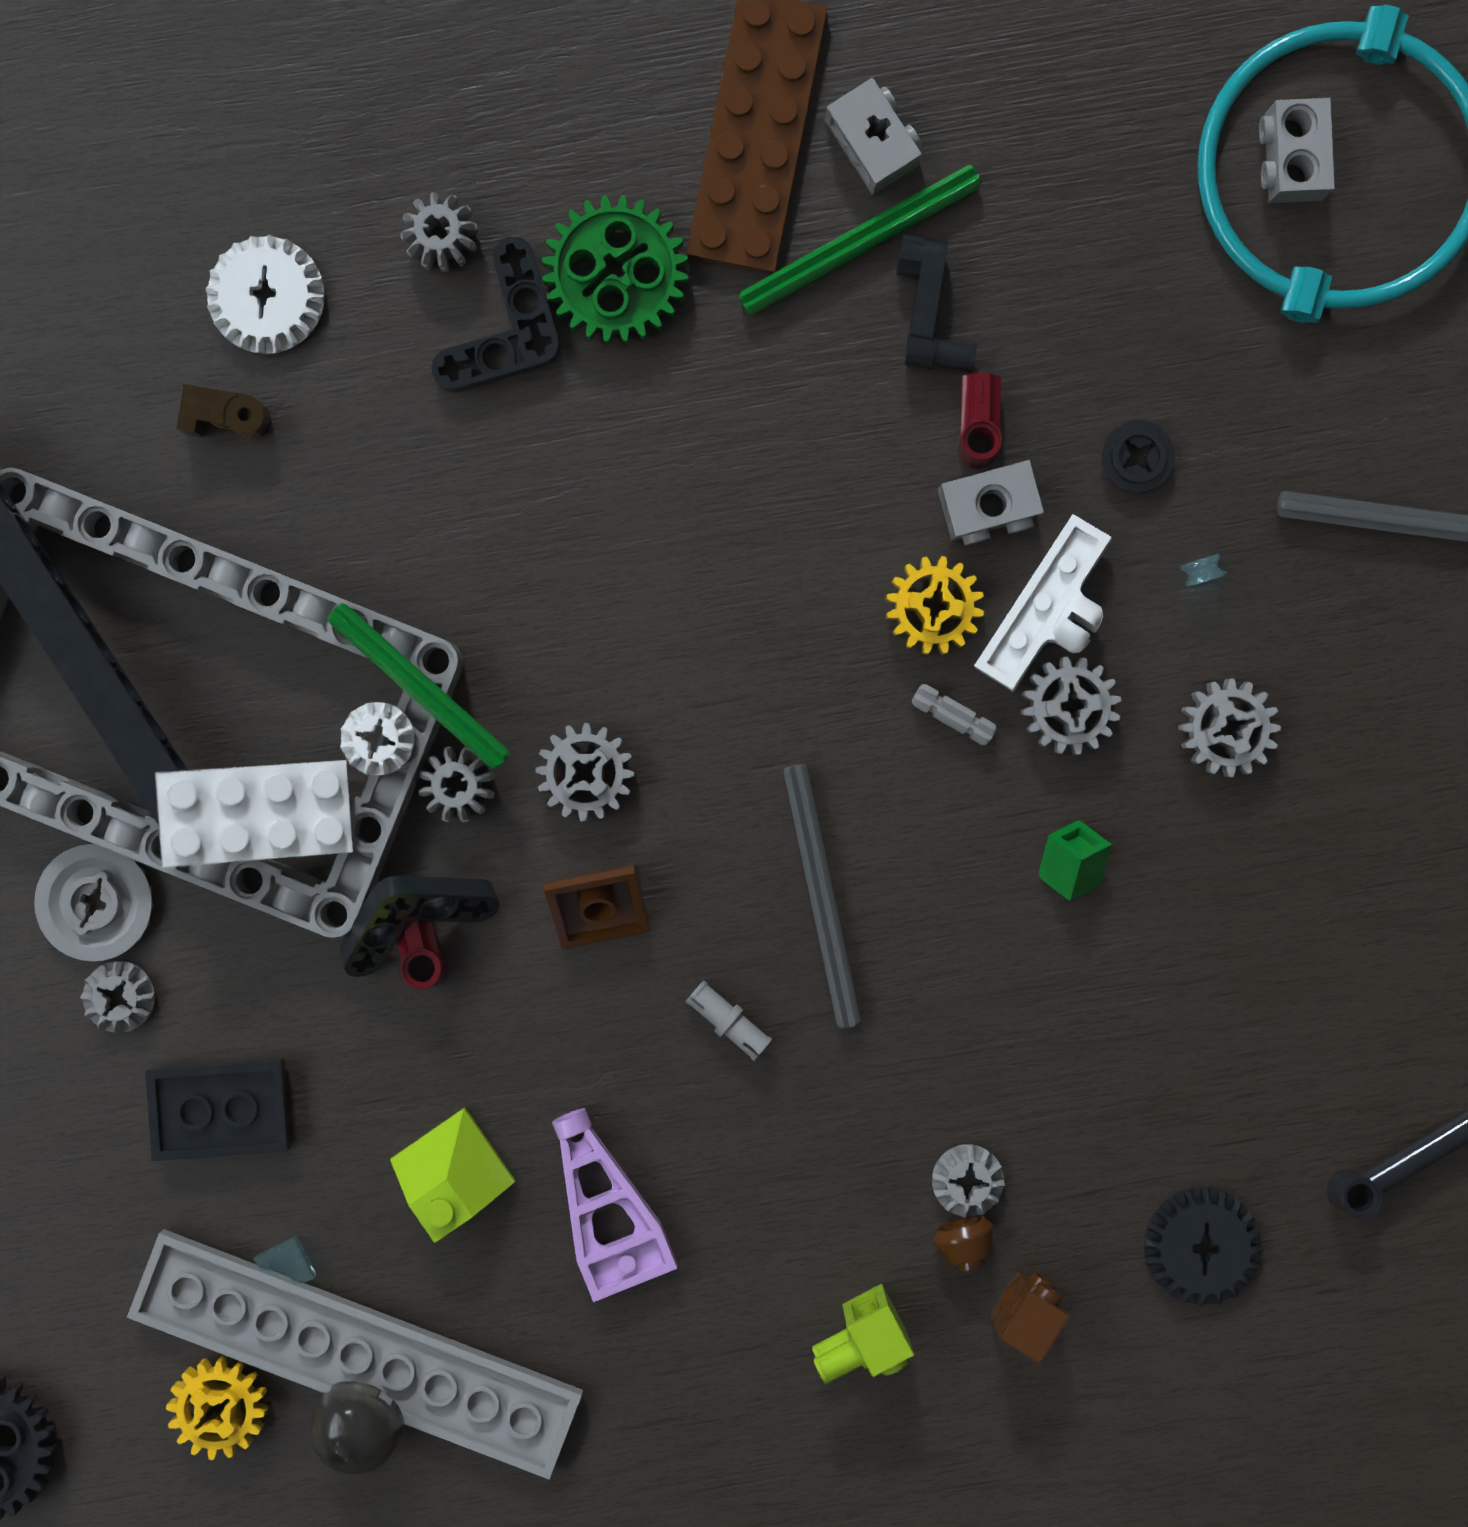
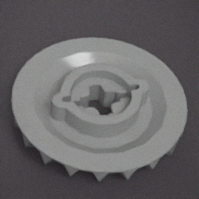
[34,844,154,961]

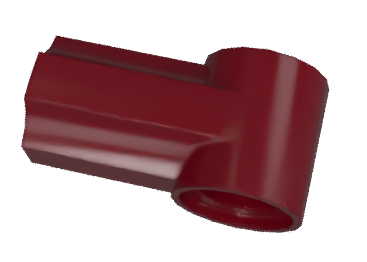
[958,373,1002,469]
[397,921,448,989]

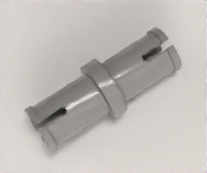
[685,980,772,1061]

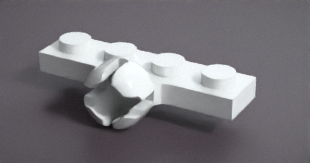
[974,514,1112,692]

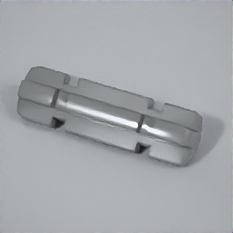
[912,684,997,745]

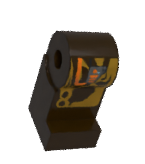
[176,384,271,439]

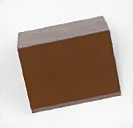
[543,863,650,949]

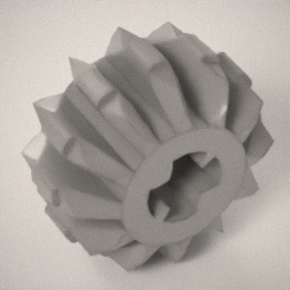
[400,192,479,272]
[418,747,496,822]

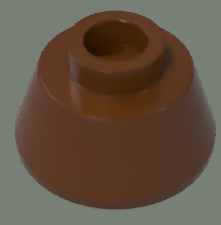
[933,1216,994,1271]

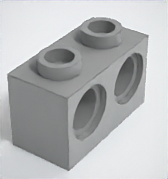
[1259,98,1335,203]

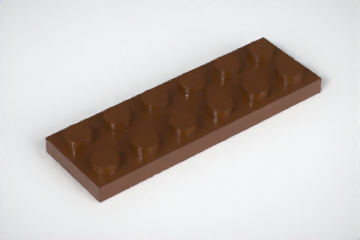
[686,0,828,275]

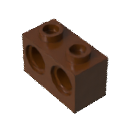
[989,1270,1069,1363]

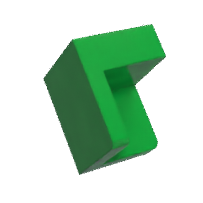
[1038,820,1112,901]

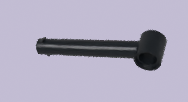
[1327,1110,1468,1219]

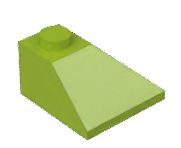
[390,1107,516,1243]

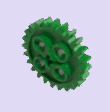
[542,195,688,346]

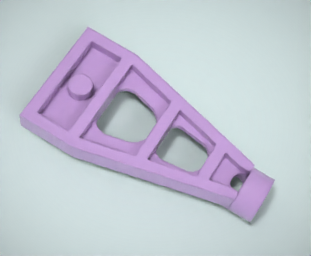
[552,1108,678,1302]

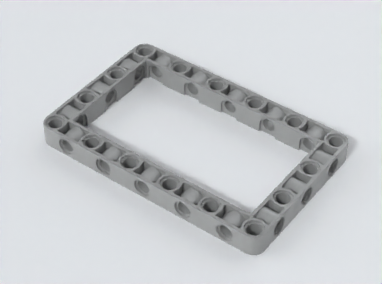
[0,468,464,938]

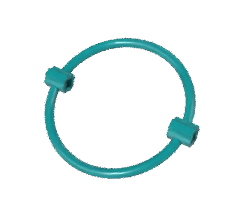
[1197,4,1468,323]

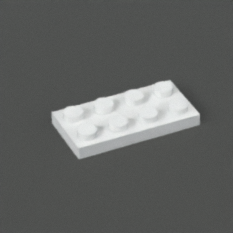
[155,760,353,867]

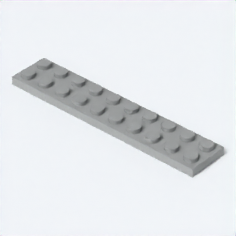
[127,1229,583,1480]

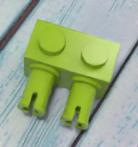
[812,1284,914,1385]

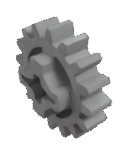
[1021,657,1121,755]
[1178,679,1281,777]
[535,723,635,821]

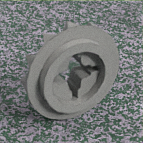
[80,961,155,1034]
[932,1144,1005,1218]

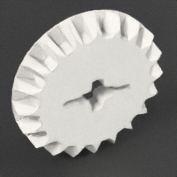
[205,235,325,354]

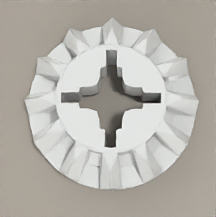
[340,702,415,776]

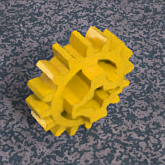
[885,556,984,655]
[166,1356,269,1460]

